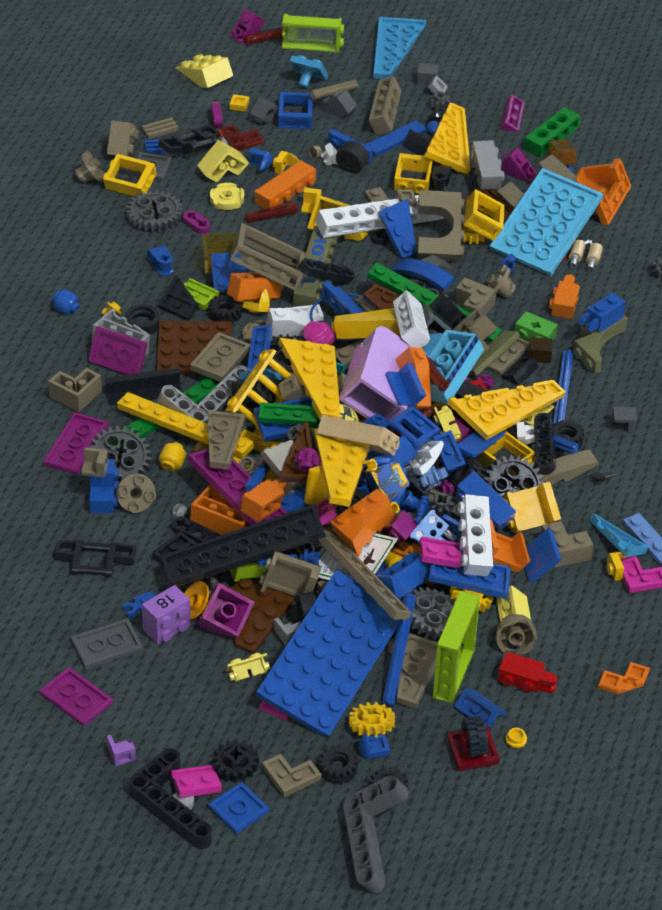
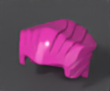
[303,321,335,345]

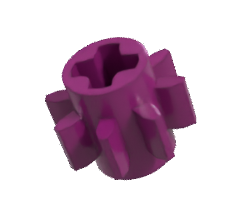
[294,448,320,472]

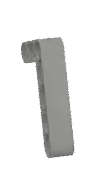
[157,366,247,423]

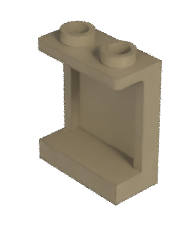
[257,440,307,496]
[259,552,321,596]

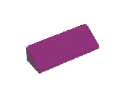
[499,94,525,132]

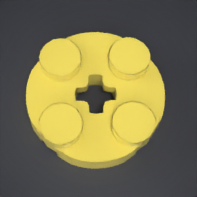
[210,183,244,210]

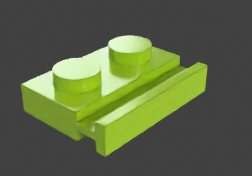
[184,278,219,311]

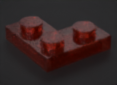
[219,124,264,151]

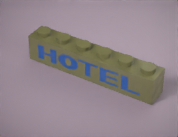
[293,226,338,306]

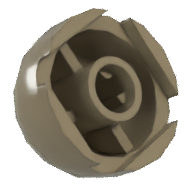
[495,614,537,654]

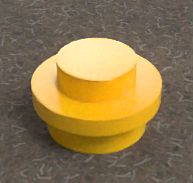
[506,728,527,748]

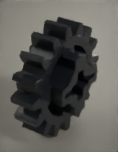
[212,739,259,782]

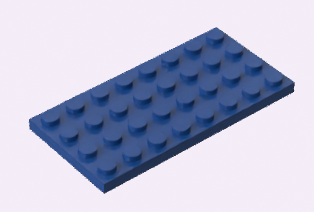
[255,569,399,738]

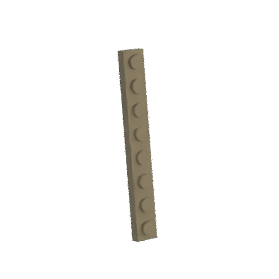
[319,524,412,620]

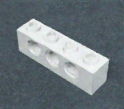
[393,290,430,348]
[458,494,493,576]

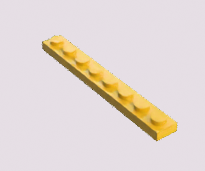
[117,392,254,458]

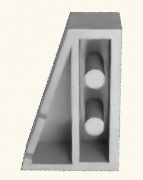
[92,309,150,356]

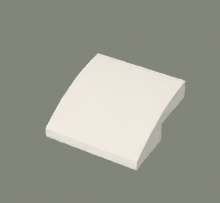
[409,441,444,475]

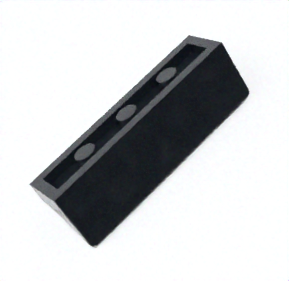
[105,368,182,405]

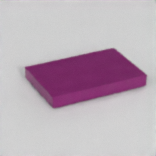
[88,326,148,375]
[39,667,114,727]

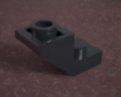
[429,293,467,329]

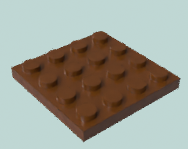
[157,321,232,375]

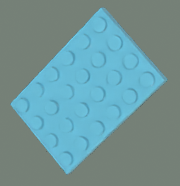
[490,168,603,276]

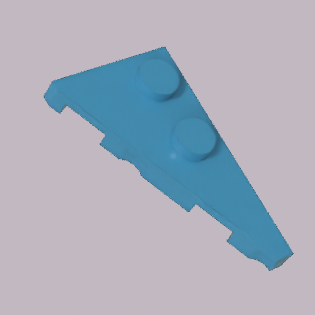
[589,513,649,557]

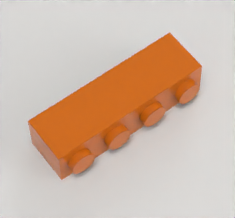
[254,160,316,212]

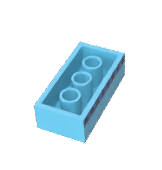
[427,330,484,404]

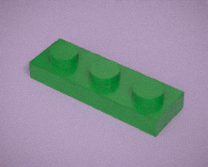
[259,402,318,426]

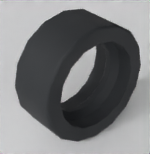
[125,304,160,335]
[296,592,317,623]

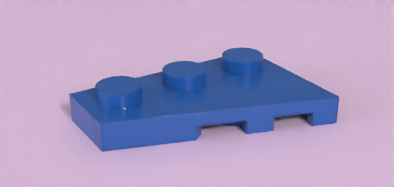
[377,199,417,259]

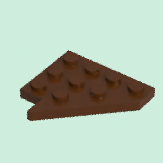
[217,578,295,654]

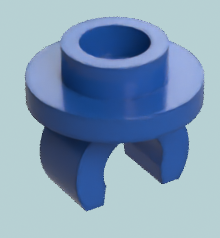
[300,549,320,566]

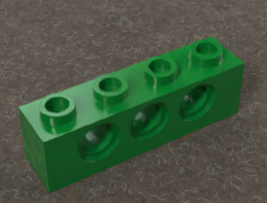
[524,107,580,158]

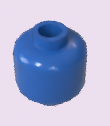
[51,289,80,315]

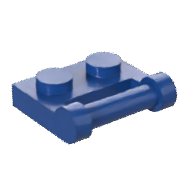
[388,406,440,451]

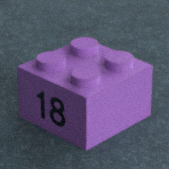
[142,585,190,644]

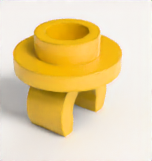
[102,301,122,315]

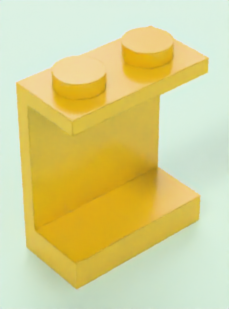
[501,482,561,533]

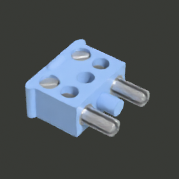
[409,510,457,546]

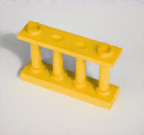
[225,349,296,436]

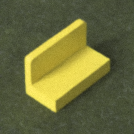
[496,585,531,621]

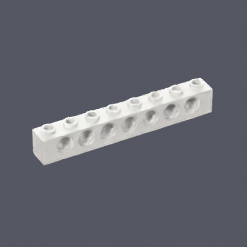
[315,195,444,238]

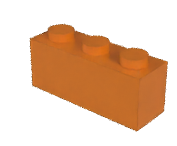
[227,272,283,302]

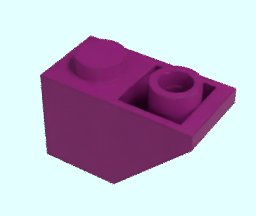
[229,9,266,43]
[500,147,537,183]
[384,510,418,543]

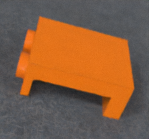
[490,519,530,572]

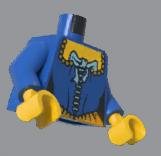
[363,456,413,514]

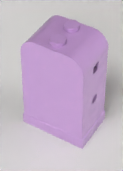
[339,326,411,422]

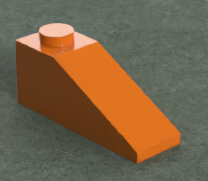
[395,347,431,408]

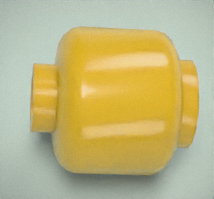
[159,442,187,472]

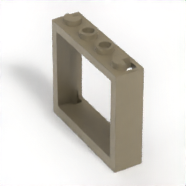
[230,223,305,290]

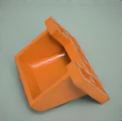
[576,158,631,226]

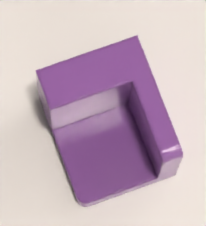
[107,735,136,766]

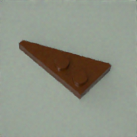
[278,422,312,482]

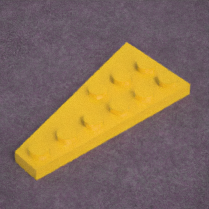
[424,102,471,175]
[278,338,341,420]
[448,380,566,440]
[313,428,371,507]

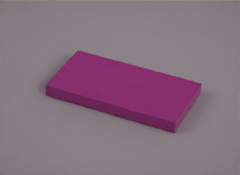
[43,412,109,475]

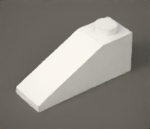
[266,308,319,337]

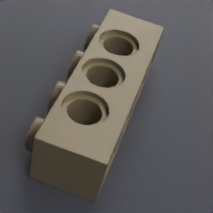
[369,76,402,135]

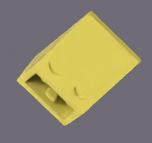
[176,54,233,88]

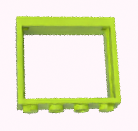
[433,591,480,703]

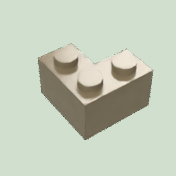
[107,120,139,157]
[455,278,496,315]
[453,307,497,356]
[48,368,102,412]
[541,521,594,568]

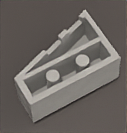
[471,140,504,190]

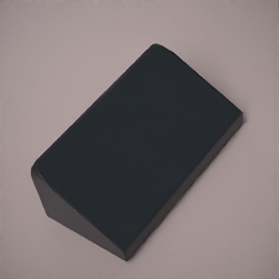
[403,129,431,156]
[500,357,539,386]

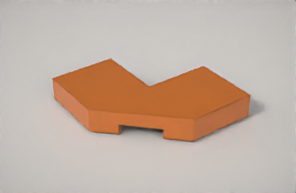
[598,662,650,694]

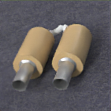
[569,240,603,271]

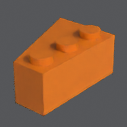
[190,484,251,535]
[330,489,394,557]

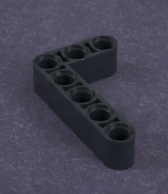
[129,748,212,850]

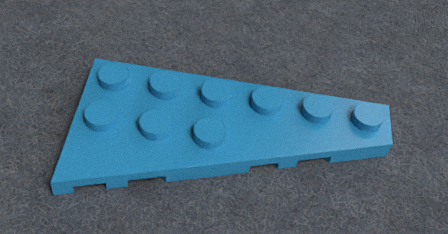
[373,17,426,79]

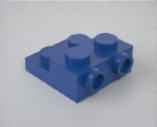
[211,252,249,293]

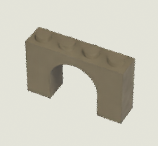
[497,154,578,209]
[417,190,464,262]

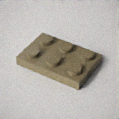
[190,332,250,382]

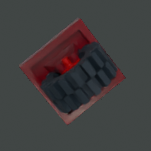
[447,716,500,771]

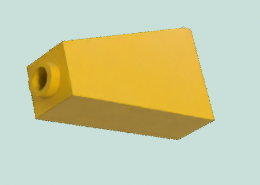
[331,308,401,339]

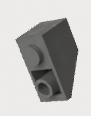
[318,89,358,118]

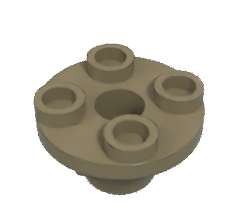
[75,150,105,183]
[486,264,516,299]
[116,473,156,513]

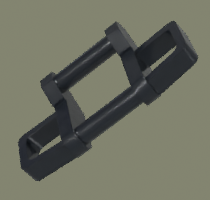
[158,124,220,155]
[55,540,137,577]

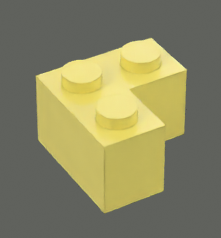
[197,139,249,182]

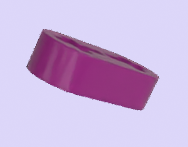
[211,102,223,127]
[183,210,210,234]

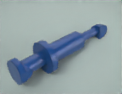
[414,496,429,524]

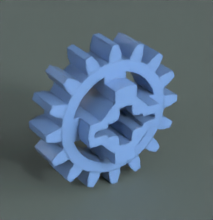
[414,466,448,491]

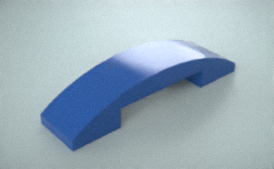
[390,259,454,291]

